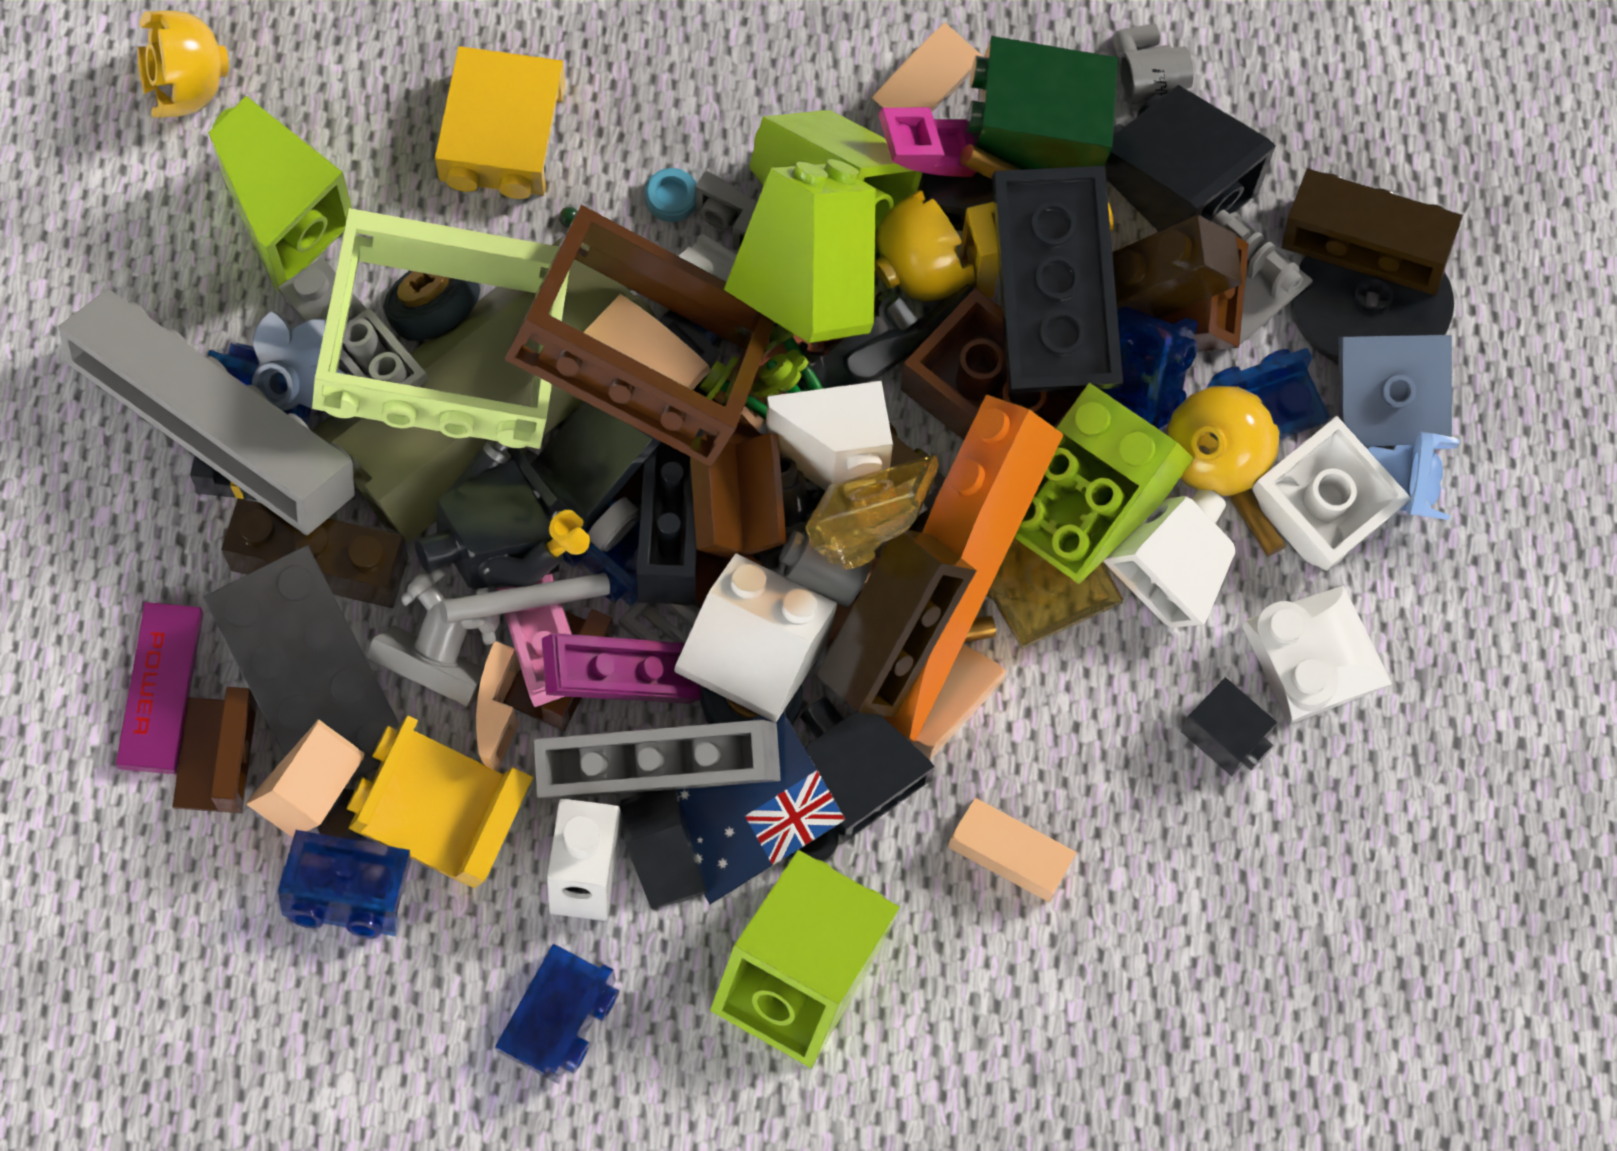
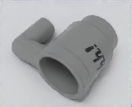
[1112,24,1194,104]

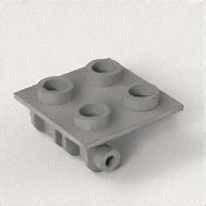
[1211,210,1313,345]

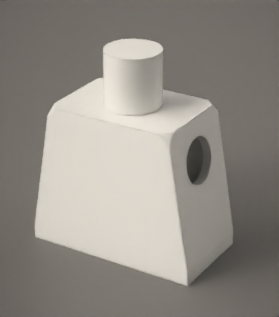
[1103,489,1235,628]
[547,799,623,921]

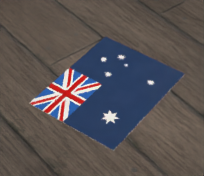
[678,711,846,905]

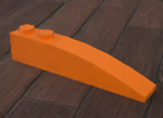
[881,395,1064,742]

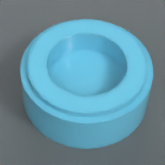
[645,168,697,222]

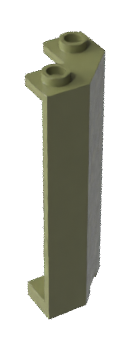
[311,237,656,544]

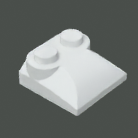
[1252,416,1411,571]
[1242,585,1392,725]

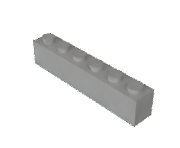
[58,289,355,536]

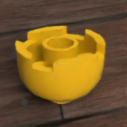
[137,10,229,118]
[875,190,976,303]
[1166,386,1279,496]

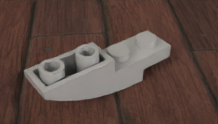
[278,257,429,387]

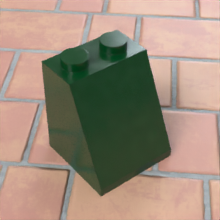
[966,36,1118,170]

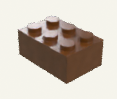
[900,288,1103,441]

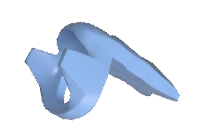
[1367,432,1460,520]

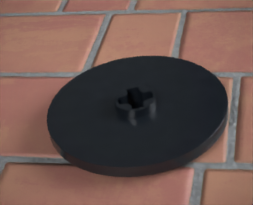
[1290,256,1454,364]

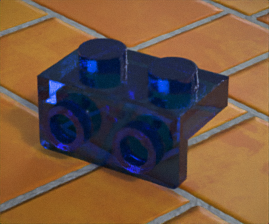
[495,943,620,1085]

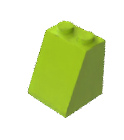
[208,96,352,292]
[749,110,923,260]
[724,159,876,343]
[710,850,900,1069]

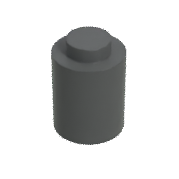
[779,525,872,608]

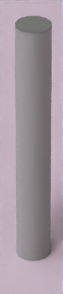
[439,573,610,624]

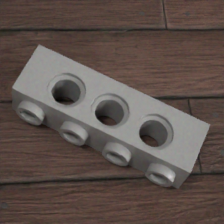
[534,720,781,799]

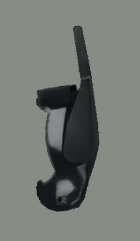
[796,284,974,390]

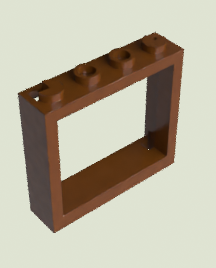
[504,204,775,467]

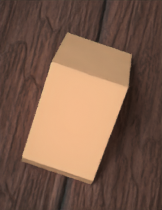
[246,719,365,838]

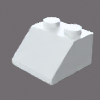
[766,381,893,498]
[674,553,837,723]

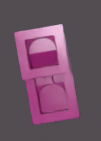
[878,108,976,177]

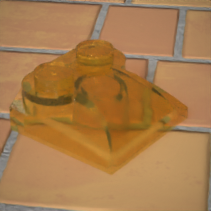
[805,455,939,569]
[986,538,1124,649]

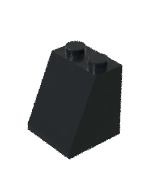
[1104,85,1276,232]

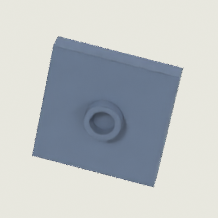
[1339,335,1452,446]

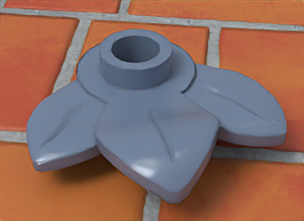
[252,311,345,411]

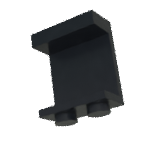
[507,401,661,529]

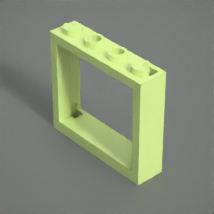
[312,208,570,449]

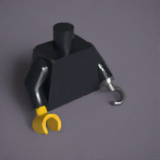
[415,440,590,590]

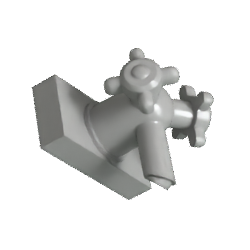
[366,568,500,706]

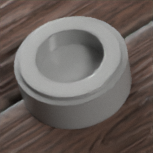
[588,497,641,552]

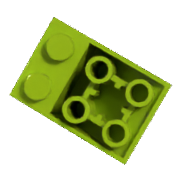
[1014,383,1194,584]

